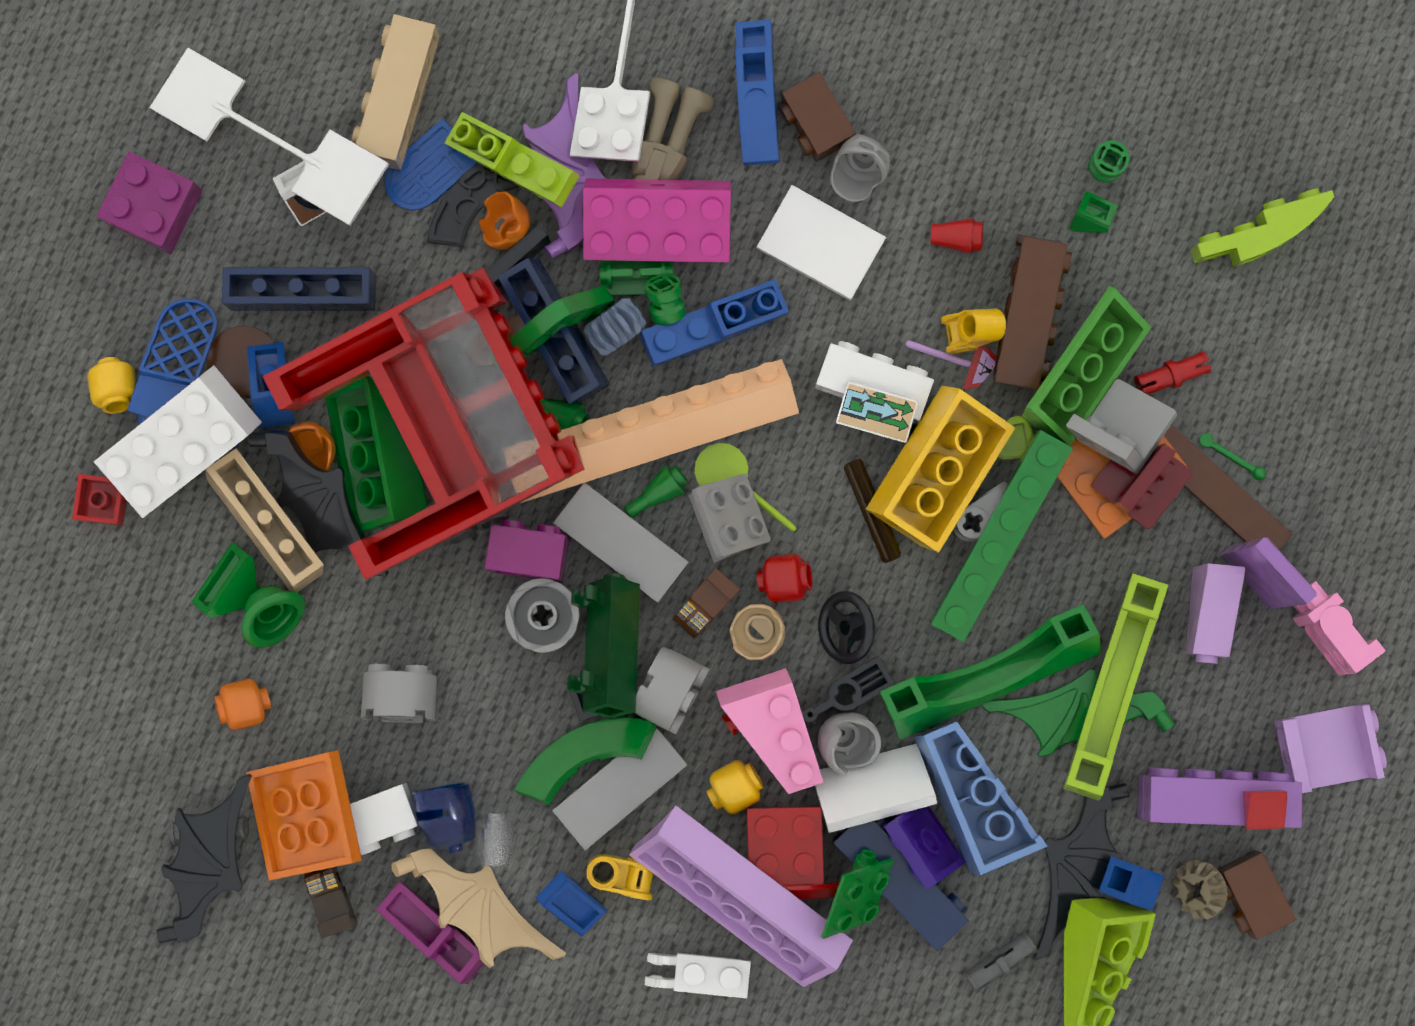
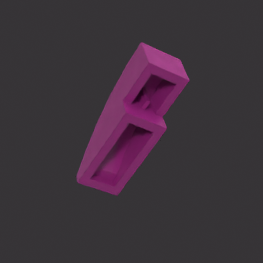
[376,881,484,984]

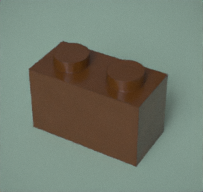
[779,72,856,162]
[1217,850,1297,940]

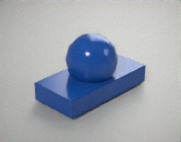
[535,871,608,937]

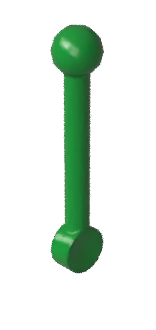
[1199,433,1266,480]

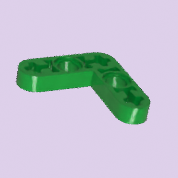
[492,285,615,371]

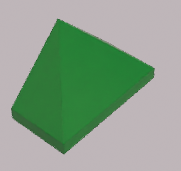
[191,542,257,618]

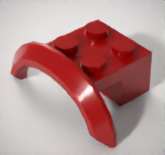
[746,805,840,900]

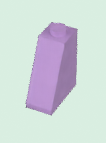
[1186,563,1245,664]

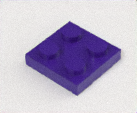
[884,806,966,890]

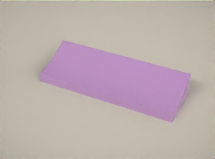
[629,805,853,987]

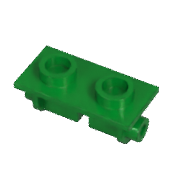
[600,260,673,296]

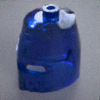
[412,782,475,854]

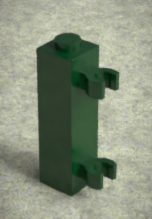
[567,573,640,719]

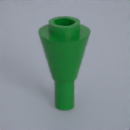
[541,399,589,430]
[624,464,688,518]

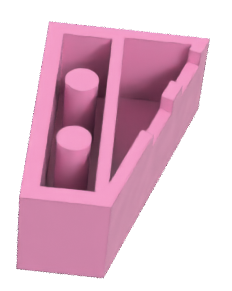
[716,668,824,794]

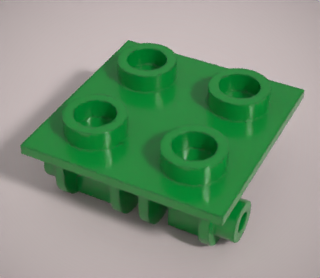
[821,849,894,939]

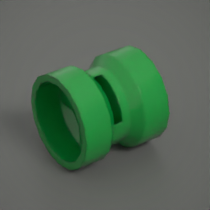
[1088,140,1130,183]
[645,274,686,325]

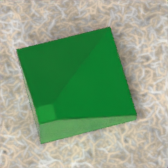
[1068,191,1118,233]

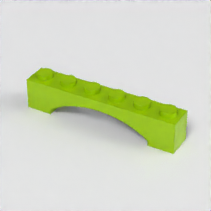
[1063,574,1168,801]

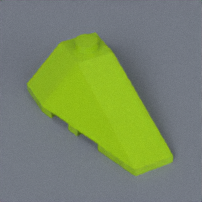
[1064,898,1156,1026]

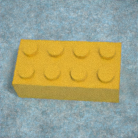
[866,385,1015,553]

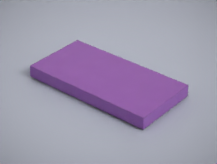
[1221,537,1317,609]

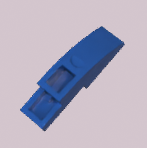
[735,19,779,166]
[639,279,789,367]

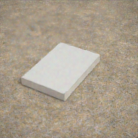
[756,185,886,301]
[815,744,937,833]

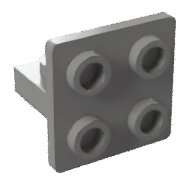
[688,474,771,563]

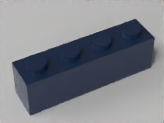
[498,258,610,404]
[222,267,376,311]
[832,819,969,952]

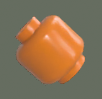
[214,678,271,731]

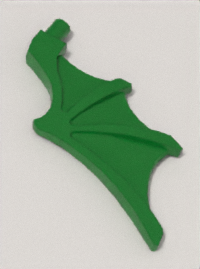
[981,669,1175,757]

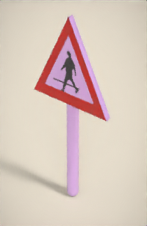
[905,340,996,390]

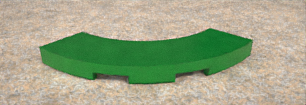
[514,718,657,805]

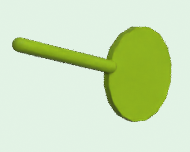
[695,443,797,532]

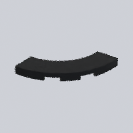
[427,148,532,247]

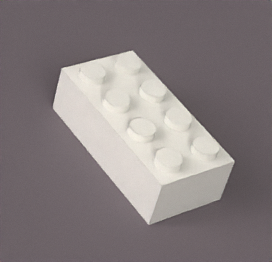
[94,365,262,518]

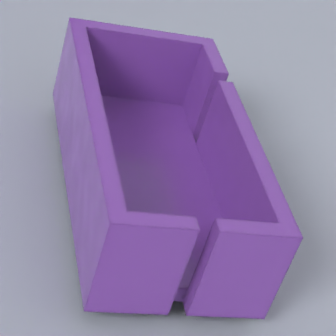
[1137,767,1302,828]

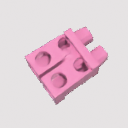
[1293,581,1386,675]

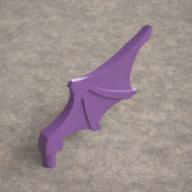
[522,73,606,259]

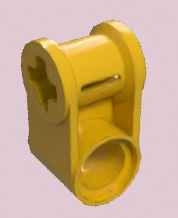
[941,308,1006,354]
[587,854,653,900]

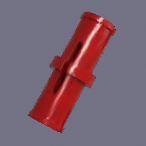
[1134,351,1211,395]

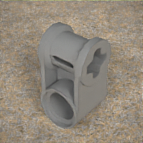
[953,481,1007,542]

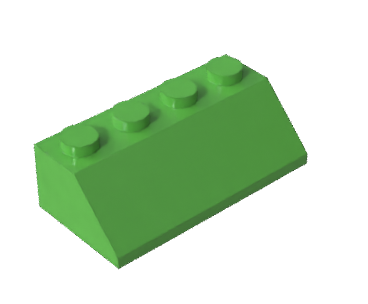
[1022,286,1152,446]

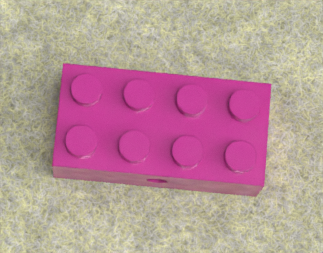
[583,178,731,262]

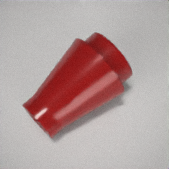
[931,218,984,254]

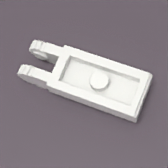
[644,952,751,998]

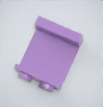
[1274,704,1387,793]

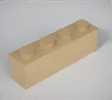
[351,14,440,171]
[205,449,324,593]

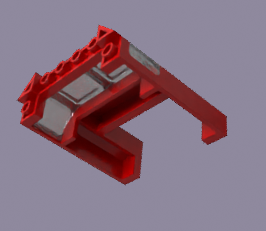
[263,267,585,580]

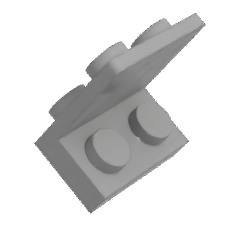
[1066,379,1177,474]

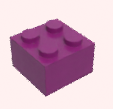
[96,151,203,254]
[485,519,569,583]

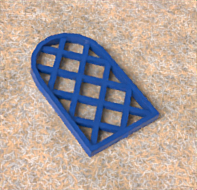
[139,298,218,386]

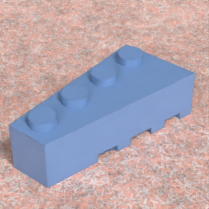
[914,722,1047,875]

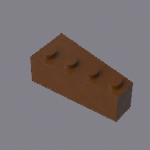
[992,234,1072,389]

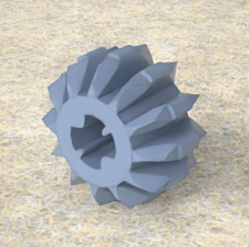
[583,298,646,355]

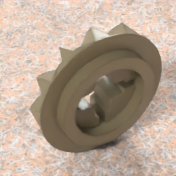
[1171,860,1227,920]

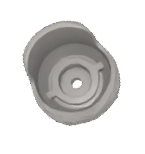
[830,134,890,202]
[818,711,881,774]

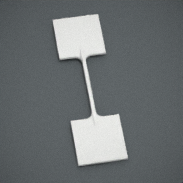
[570,0,650,162]
[149,48,389,226]

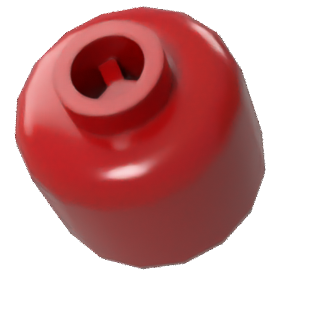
[757,553,813,603]

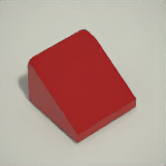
[1243,790,1287,830]

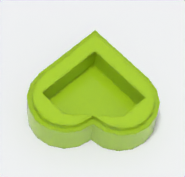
[997,416,1033,460]

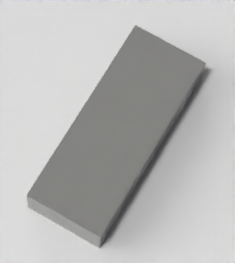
[553,483,689,603]
[552,728,688,850]

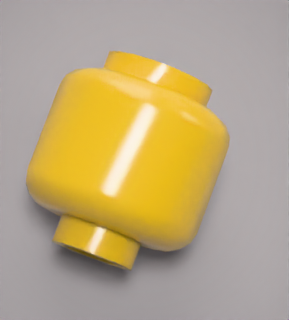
[87,357,137,414]
[707,760,764,815]

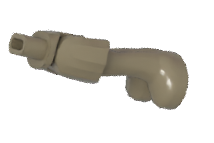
[632,77,716,180]

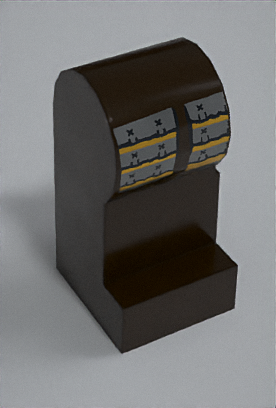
[304,867,358,939]

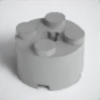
[505,578,582,653]
[635,647,710,735]
[361,664,437,723]

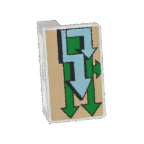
[836,381,918,443]

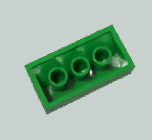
[325,376,427,532]

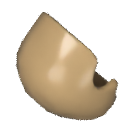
[729,604,785,660]

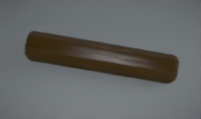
[844,459,901,563]

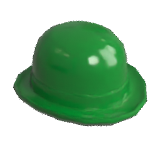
[241,585,306,648]

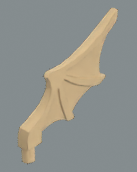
[391,848,566,968]

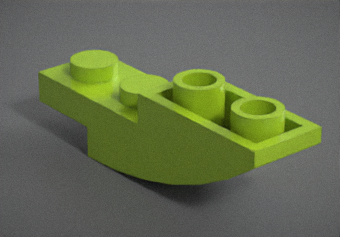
[445,112,580,208]
[1191,188,1334,267]

